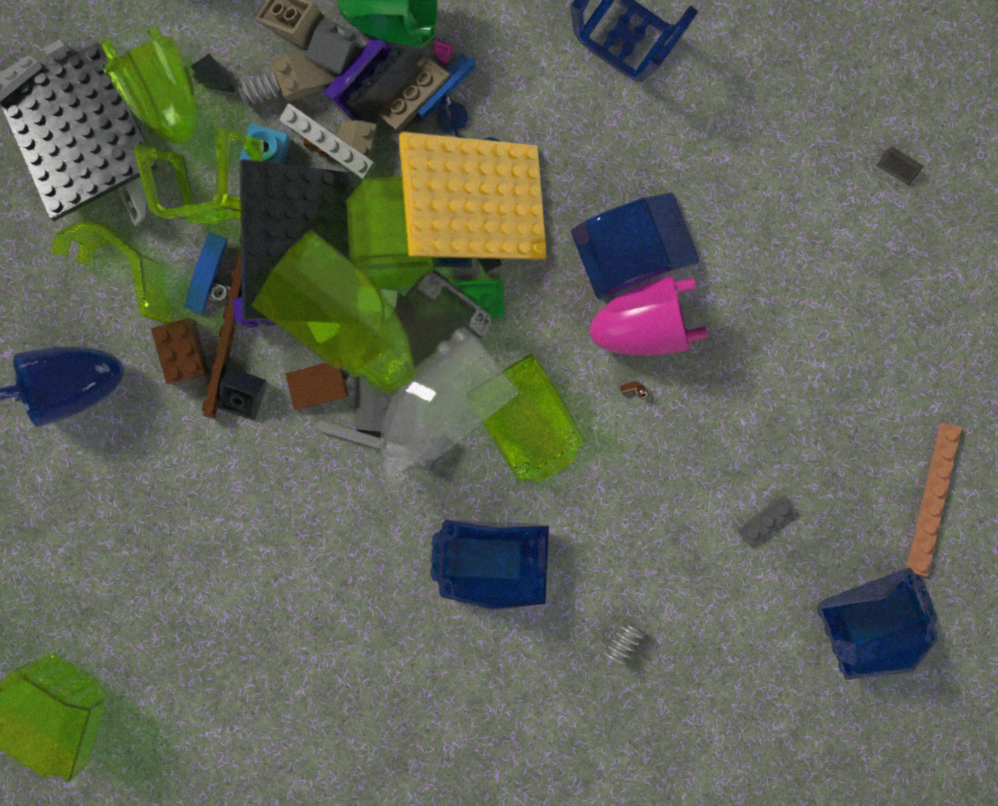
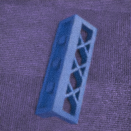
[416,53,476,122]

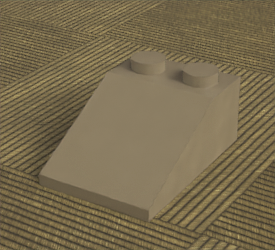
[254,0,325,48]
[270,50,338,103]

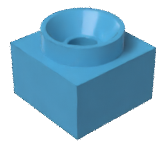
[239,123,292,164]

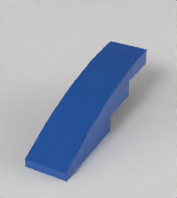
[184,232,228,314]

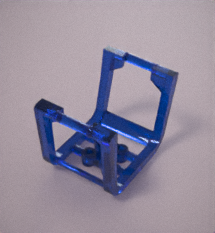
[570,0,699,82]

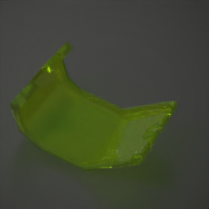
[51,220,171,324]

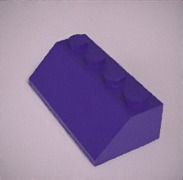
[323,37,391,121]

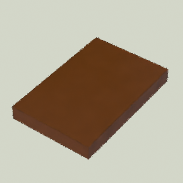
[285,359,349,411]

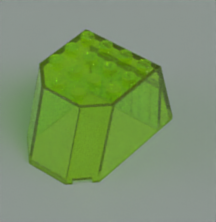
[347,173,436,289]
[0,653,107,782]

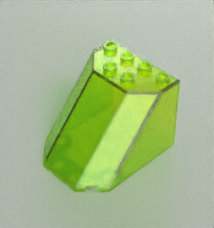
[465,353,584,482]

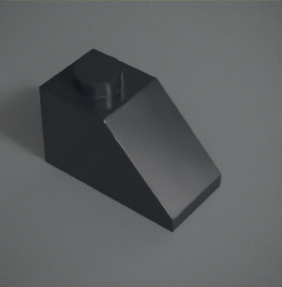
[191,53,236,92]

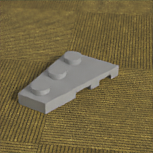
[0,55,42,102]

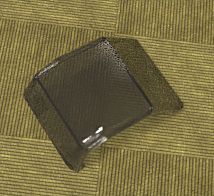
[367,269,491,392]

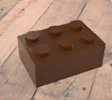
[151,318,210,385]

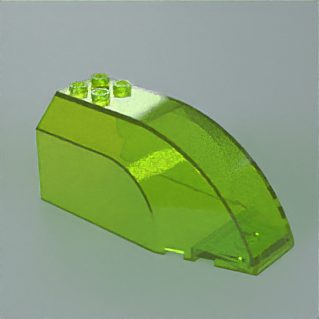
[251,230,414,394]

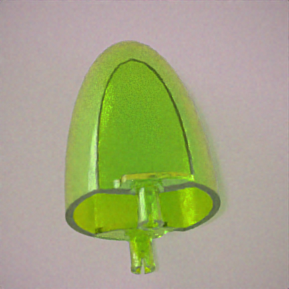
[99,27,198,144]

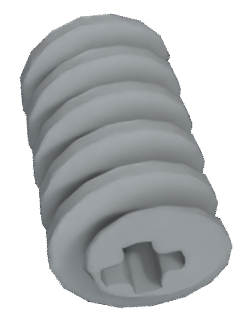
[238,72,282,107]
[604,620,644,665]

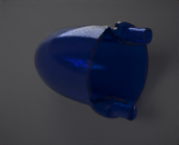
[0,347,124,427]

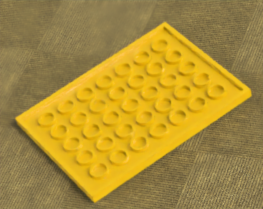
[399,132,547,260]

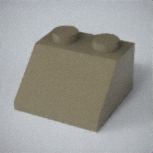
[334,120,379,161]

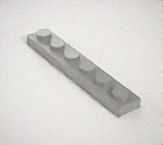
[279,103,376,180]

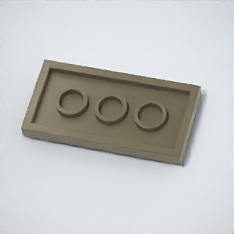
[376,55,451,133]

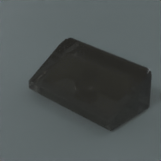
[877,147,923,185]

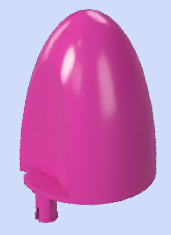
[589,275,708,356]

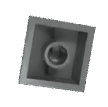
[305,18,359,74]

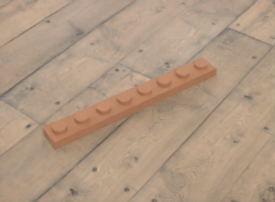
[906,423,962,577]

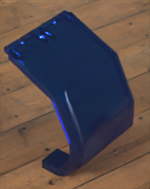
[571,192,699,300]

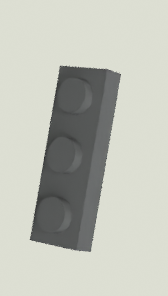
[737,496,795,546]

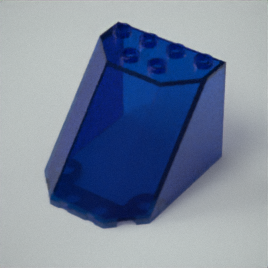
[431,520,549,610]
[817,568,938,680]

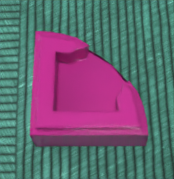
[434,40,453,66]

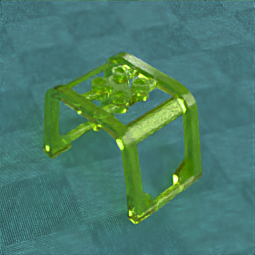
[133,128,264,225]

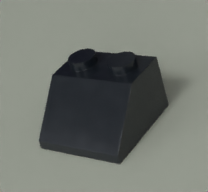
[218,367,266,421]

